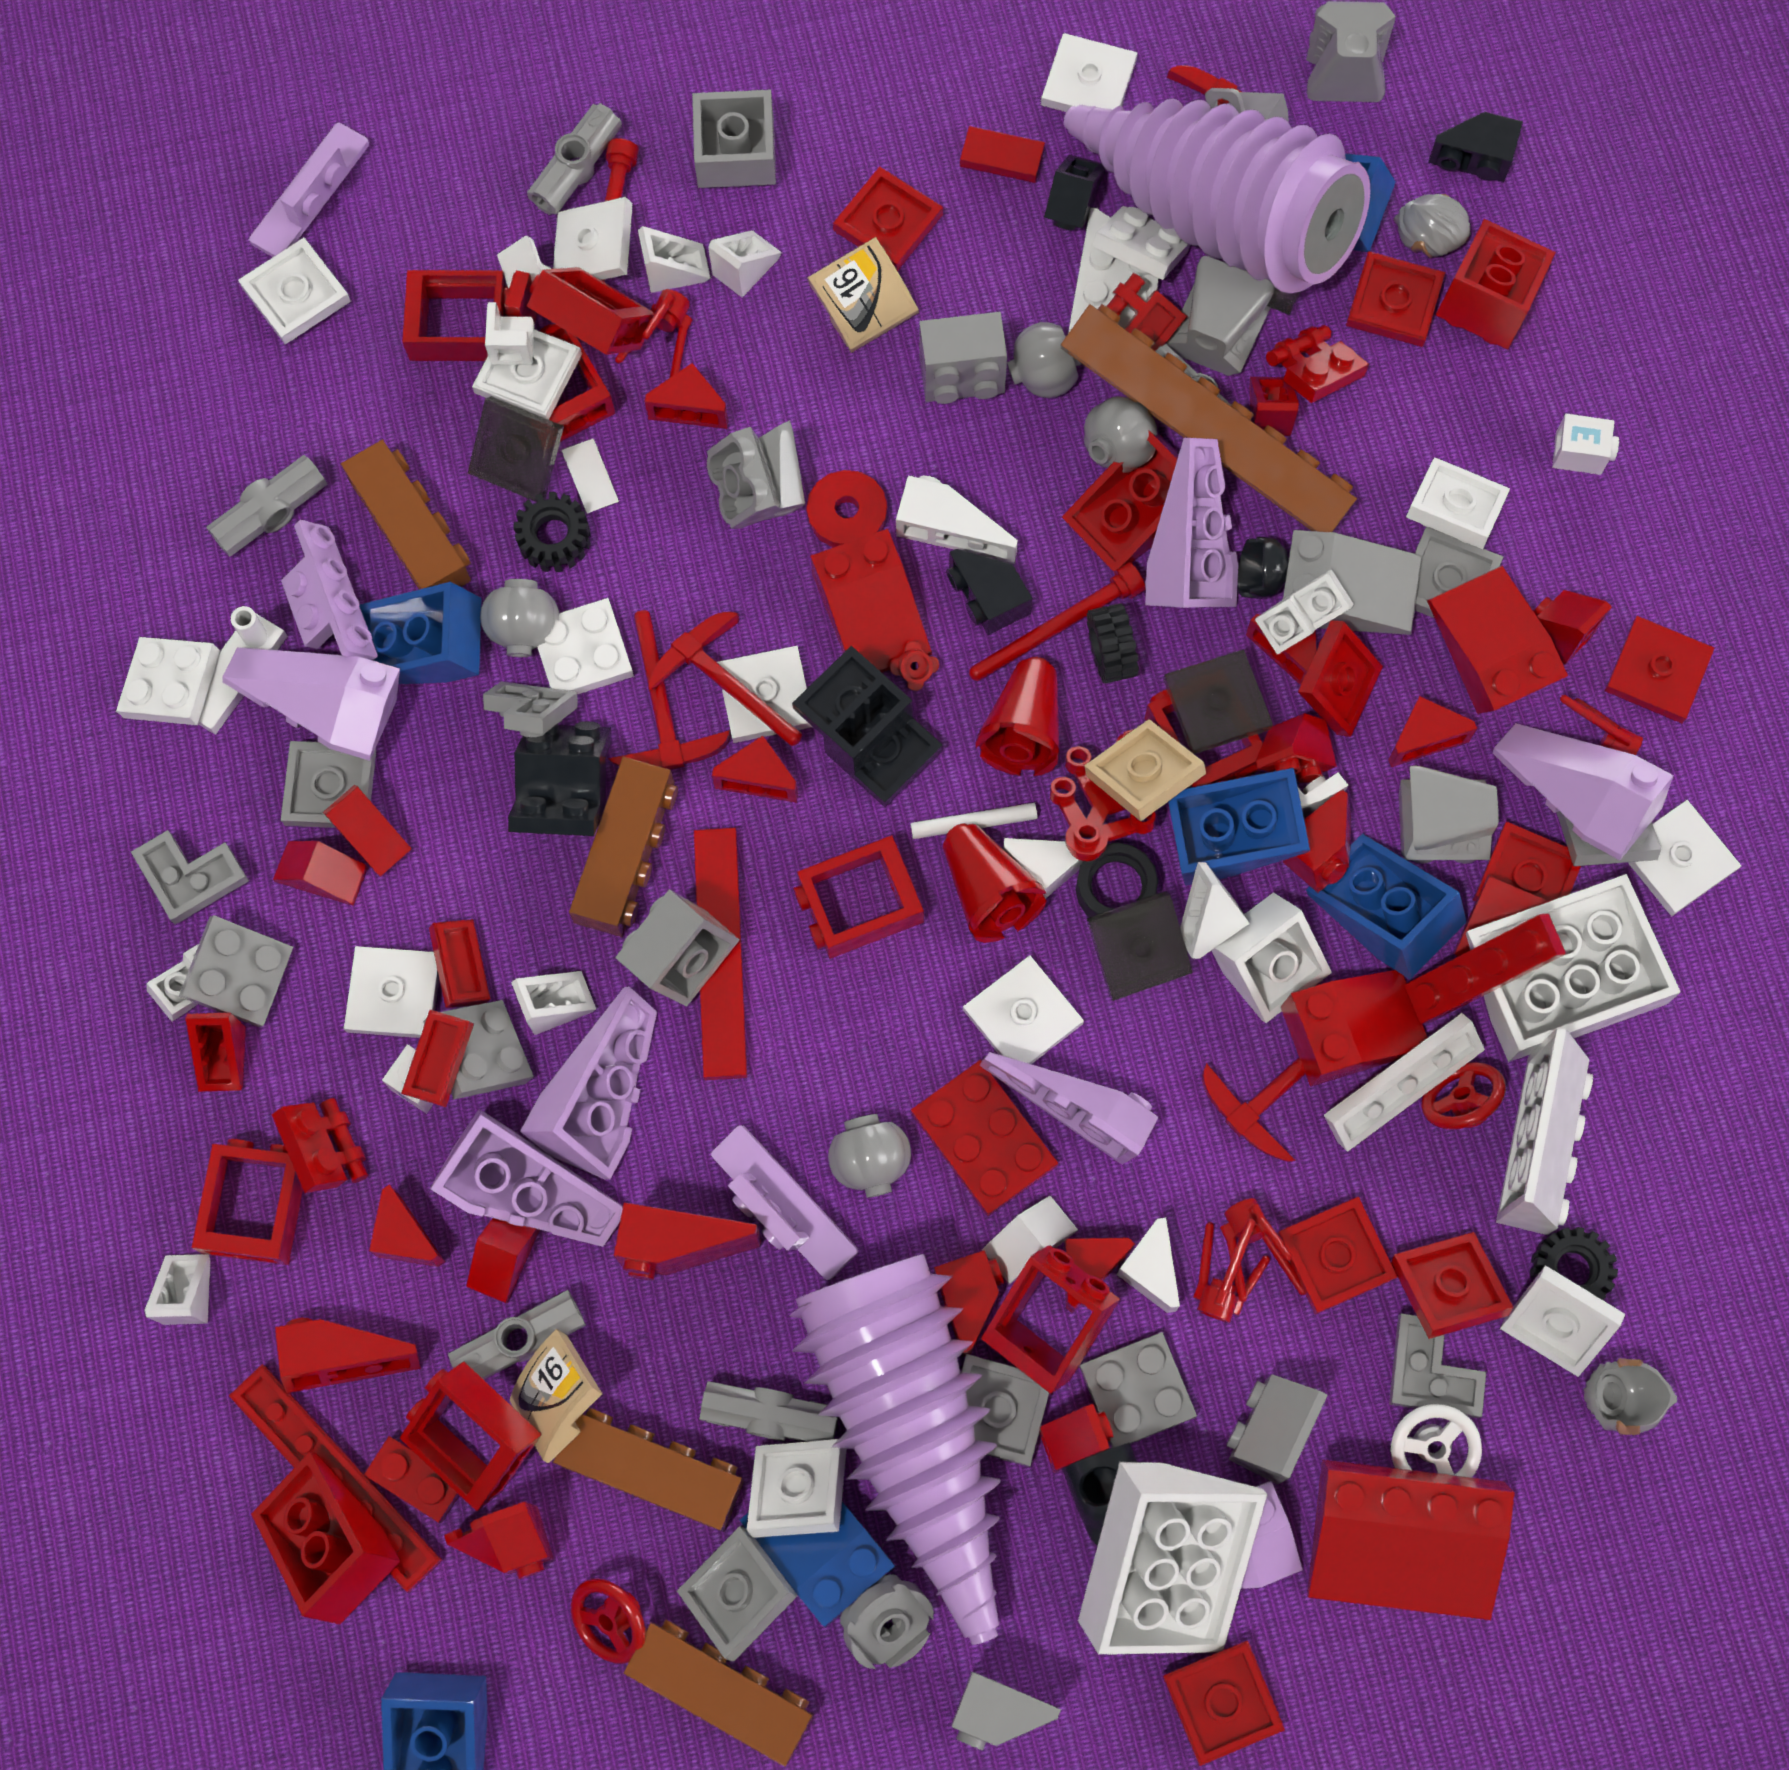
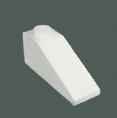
[896,476,1018,564]

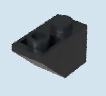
[1428,112,1523,182]
[946,549,1033,635]

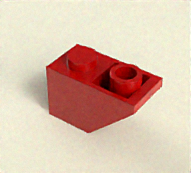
[1256,713,1337,783]
[1039,1404,1114,1473]

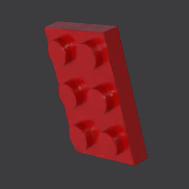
[911,1060,1059,1217]

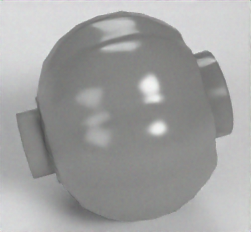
[1007,322,1081,398]
[1084,396,1157,473]
[480,579,559,658]
[828,1114,911,1198]

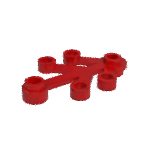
[1050,730,1156,861]

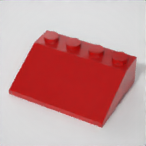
[1307,1459,1515,1620]

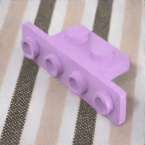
[249,123,369,257]
[281,520,378,660]
[711,1126,858,1280]

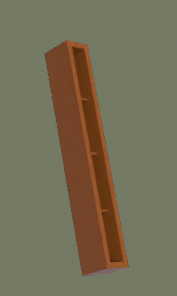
[1060,304,1357,532]

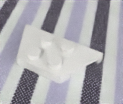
[1068,208,1158,333]

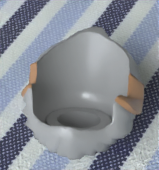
[1394,194,1470,259]
[1583,1358,1677,1435]

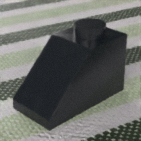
[1044,154,1106,230]

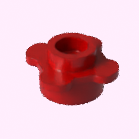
[890,641,939,691]

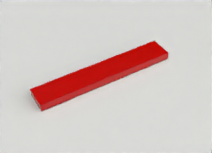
[694,828,748,1081]
[229,1364,443,1593]

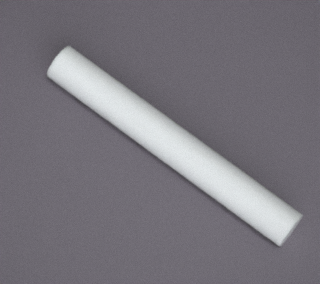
[910,803,1037,839]

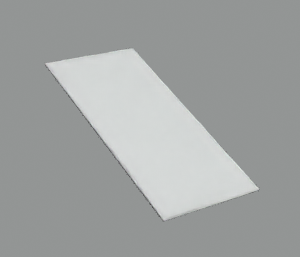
[561,439,619,513]

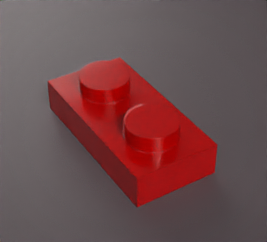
[364,1436,459,1524]

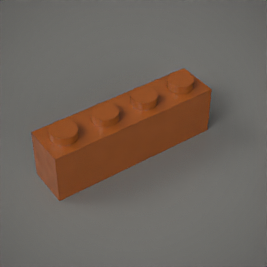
[340,439,471,589]
[569,757,678,937]
[553,1408,744,1532]
[623,1619,814,1767]

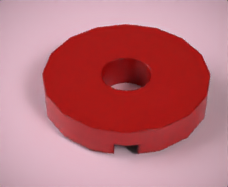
[806,470,888,548]

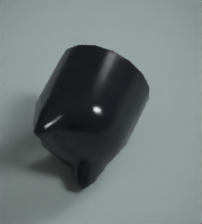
[1062,1443,1137,1546]

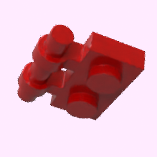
[1106,273,1187,351]
[1266,325,1369,403]
[271,1098,369,1193]

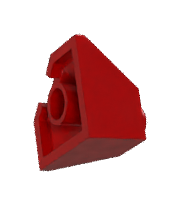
[444,1501,554,1579]

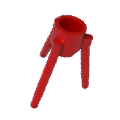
[615,289,693,377]
[1560,695,1643,755]
[1220,1198,1305,1302]
[1193,1219,1270,1323]

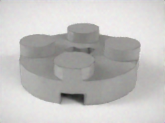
[840,1574,934,1669]

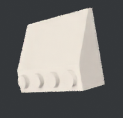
[1466,874,1680,1062]
[1496,1027,1593,1235]
[1078,1462,1267,1654]

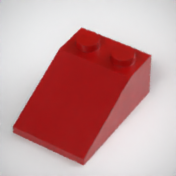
[1436,218,1556,350]
[1062,430,1179,572]
[810,528,932,673]
[1427,566,1568,714]
[1281,970,1428,1087]
[613,1203,762,1281]
[251,1451,400,1625]

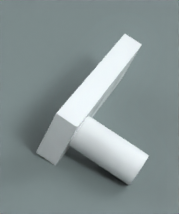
[198,606,288,735]

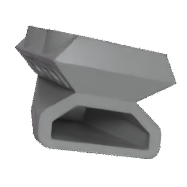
[1306,1,1396,102]
[1167,256,1275,376]
[707,420,805,529]
[1399,766,1499,864]

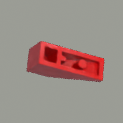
[275,1318,421,1393]

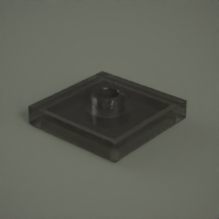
[468,396,564,502]
[1163,649,1273,754]
[1086,891,1193,1001]

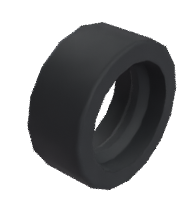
[1075,842,1158,928]

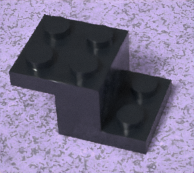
[792,646,943,807]
[508,721,611,836]

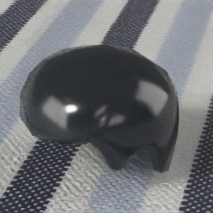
[1238,536,1289,599]

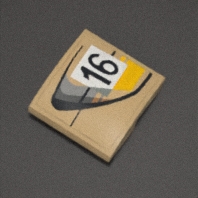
[808,237,919,353]
[509,1329,602,1463]

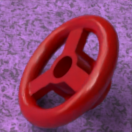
[1421,1062,1506,1130]
[571,1578,646,1664]

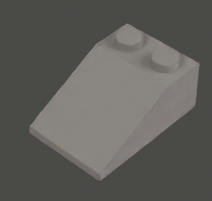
[1283,530,1422,635]

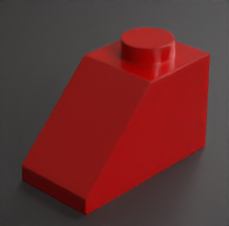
[1533,590,1612,665]
[1283,789,1351,893]
[934,1250,1004,1357]

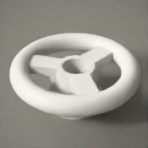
[1391,1404,1482,1478]

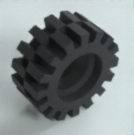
[513,492,591,572]
[1087,603,1139,684]
[1530,1227,1618,1300]

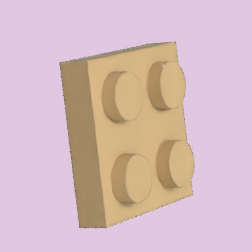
[1084,719,1206,821]

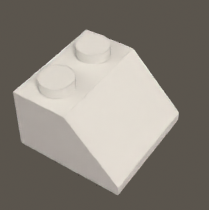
[1211,892,1332,1023]

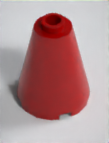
[975,657,1060,776]
[943,823,1047,943]

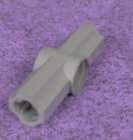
[527,103,622,215]
[206,455,328,557]
[448,1290,586,1380]
[699,1381,838,1442]

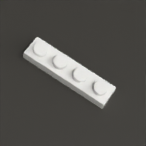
[1324,1013,1485,1152]

